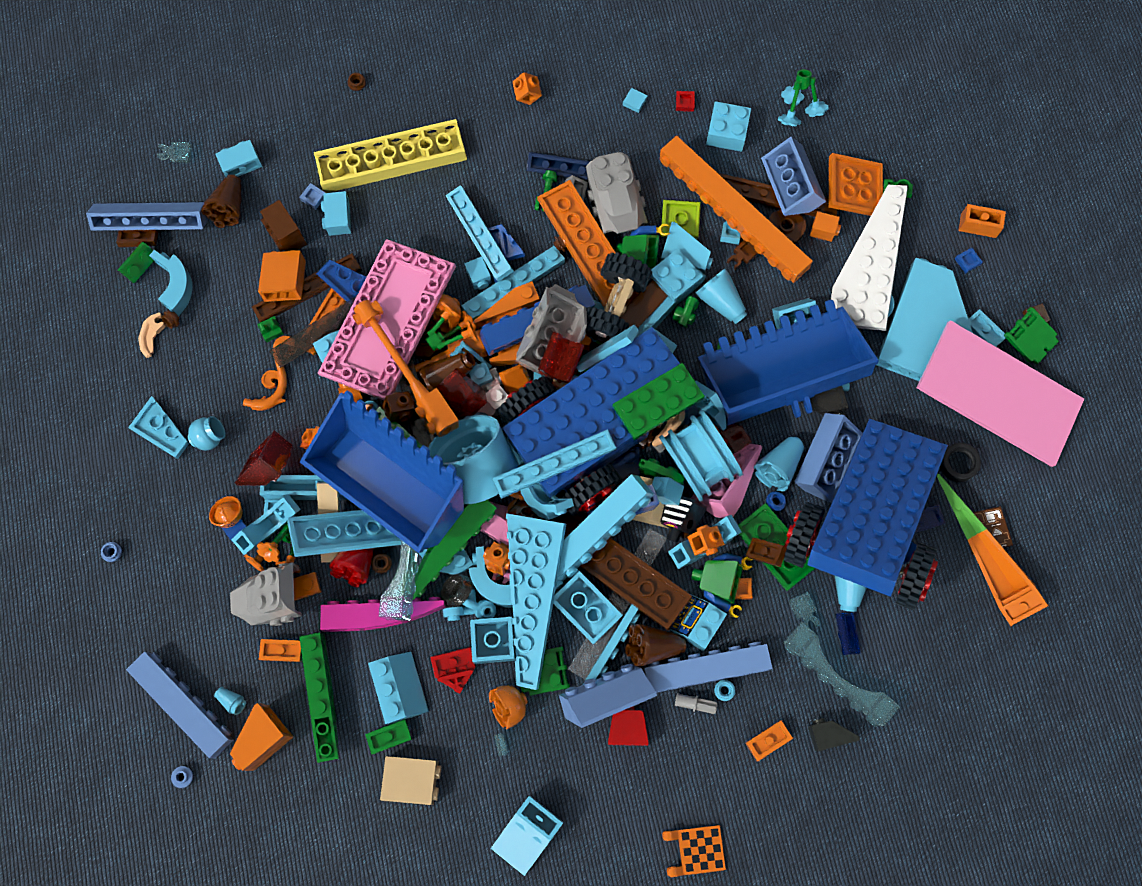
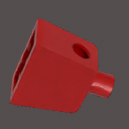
[608,706,648,746]

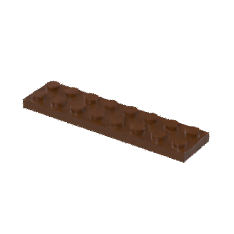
[548,511,692,630]

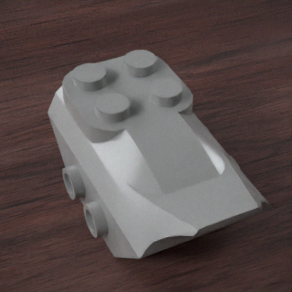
[586,152,647,234]
[516,284,587,380]
[230,562,302,626]

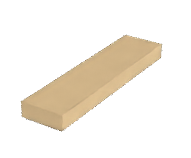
[317,482,340,563]

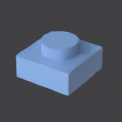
[299,183,325,210]

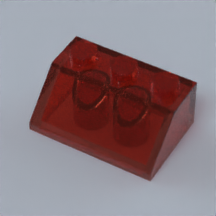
[234,430,292,486]

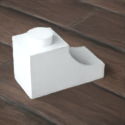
[469,384,508,418]

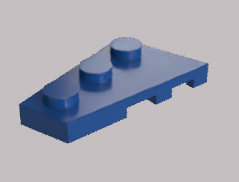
[316,260,367,306]

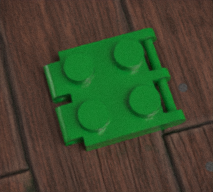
[1004,307,1059,364]
[638,458,684,485]
[521,647,570,696]

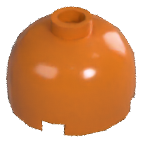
[431,294,461,333]
[489,685,527,729]

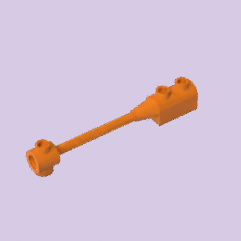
[352,300,459,437]
[338,329,488,403]

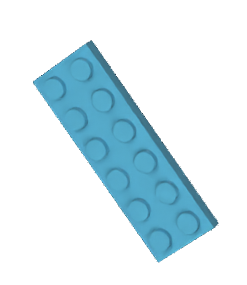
[287,510,406,557]

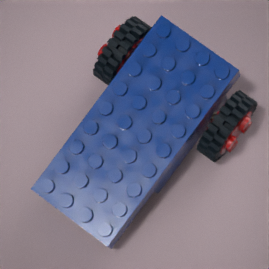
[498,327,680,517]
[784,419,948,611]

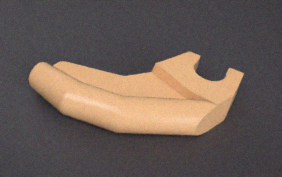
[138,312,166,358]
[652,410,685,447]

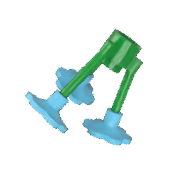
[778,69,829,127]

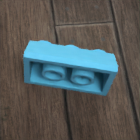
[368,652,429,725]

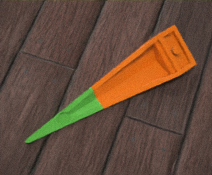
[937,474,1048,626]

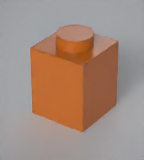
[810,211,841,242]

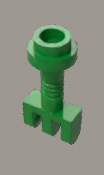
[535,170,558,212]

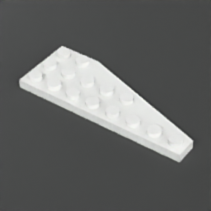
[831,185,908,331]

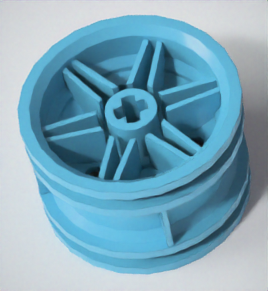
[659,410,744,502]

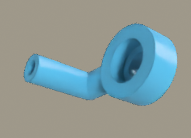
[443,589,476,621]
[457,595,496,619]

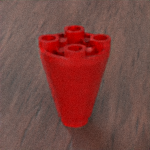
[329,548,374,588]

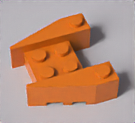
[474,281,540,366]

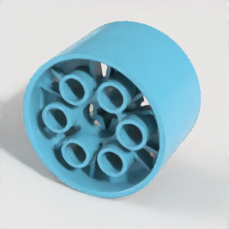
[428,415,519,504]

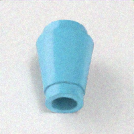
[214,687,246,715]

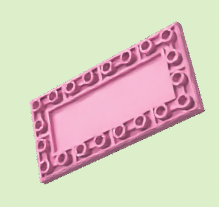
[318,239,456,400]
[916,320,1084,467]

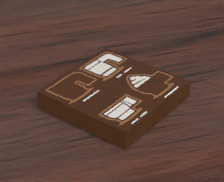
[967,506,1013,555]

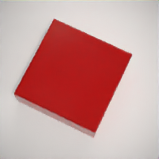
[676,91,695,111]

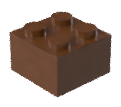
[260,200,307,252]

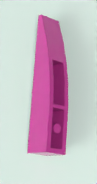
[320,597,446,632]

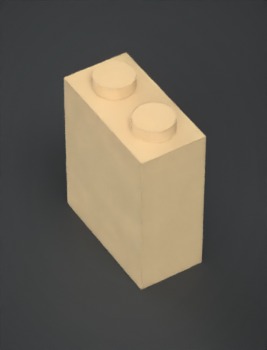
[380,756,441,805]

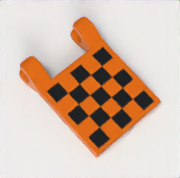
[662,825,726,877]

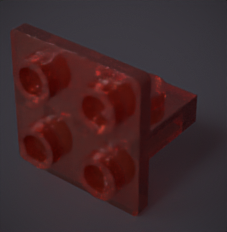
[538,332,584,382]

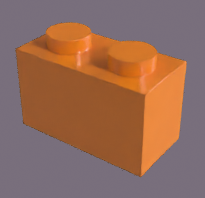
[958,204,1006,238]

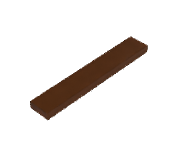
[252,253,362,323]

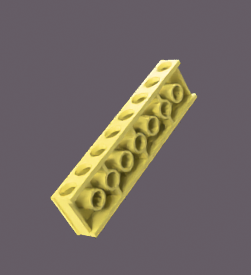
[314,119,467,193]

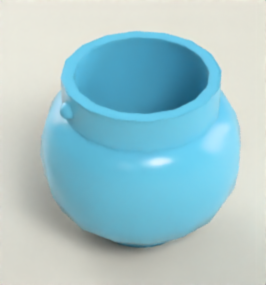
[188,416,225,451]

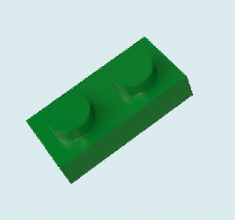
[118,242,154,283]
[365,719,413,755]

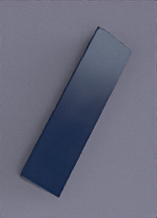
[526,152,590,180]

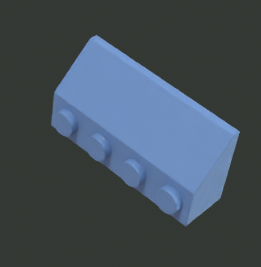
[761,136,826,216]
[795,413,863,503]
[559,664,657,728]

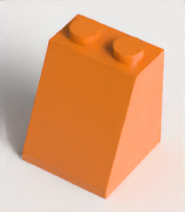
[230,703,293,771]

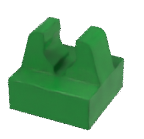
[257,316,284,343]

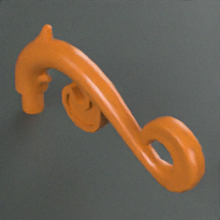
[243,336,298,411]

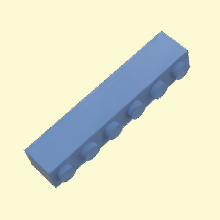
[86,202,208,231]
[644,642,773,693]
[126,652,234,759]

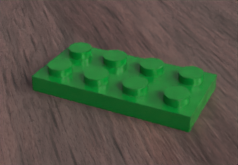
[612,363,705,440]
[738,503,815,591]

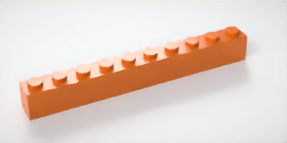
[660,136,813,283]

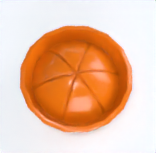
[209,496,243,528]

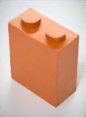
[258,250,306,302]

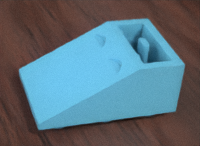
[491,795,563,876]

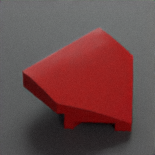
[430,646,475,694]

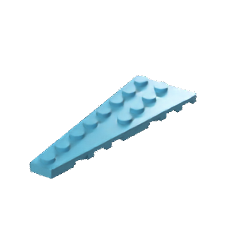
[506,513,566,690]

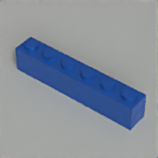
[479,285,596,356]

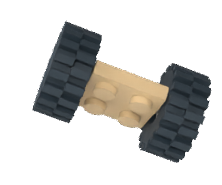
[585,252,653,343]

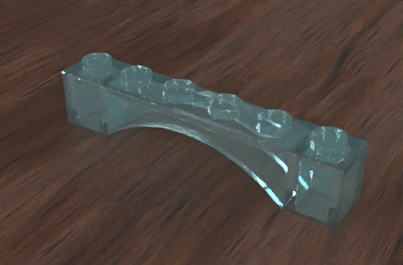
[378,540,418,621]
[783,622,900,727]

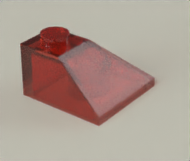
[435,368,487,417]

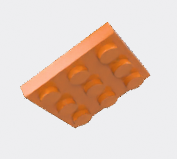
[829,153,883,216]

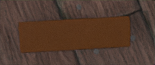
[619,279,668,328]

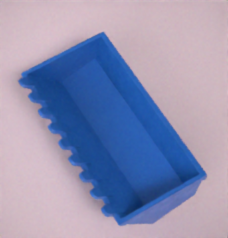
[698,299,879,426]
[300,390,464,553]

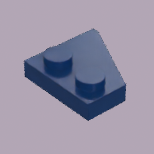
[488,224,525,261]

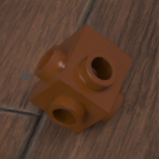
[382,391,416,422]

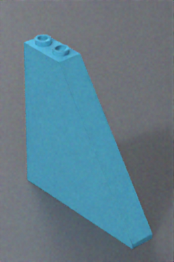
[877,258,973,381]

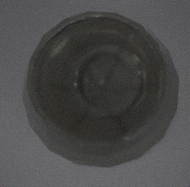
[441,574,472,607]

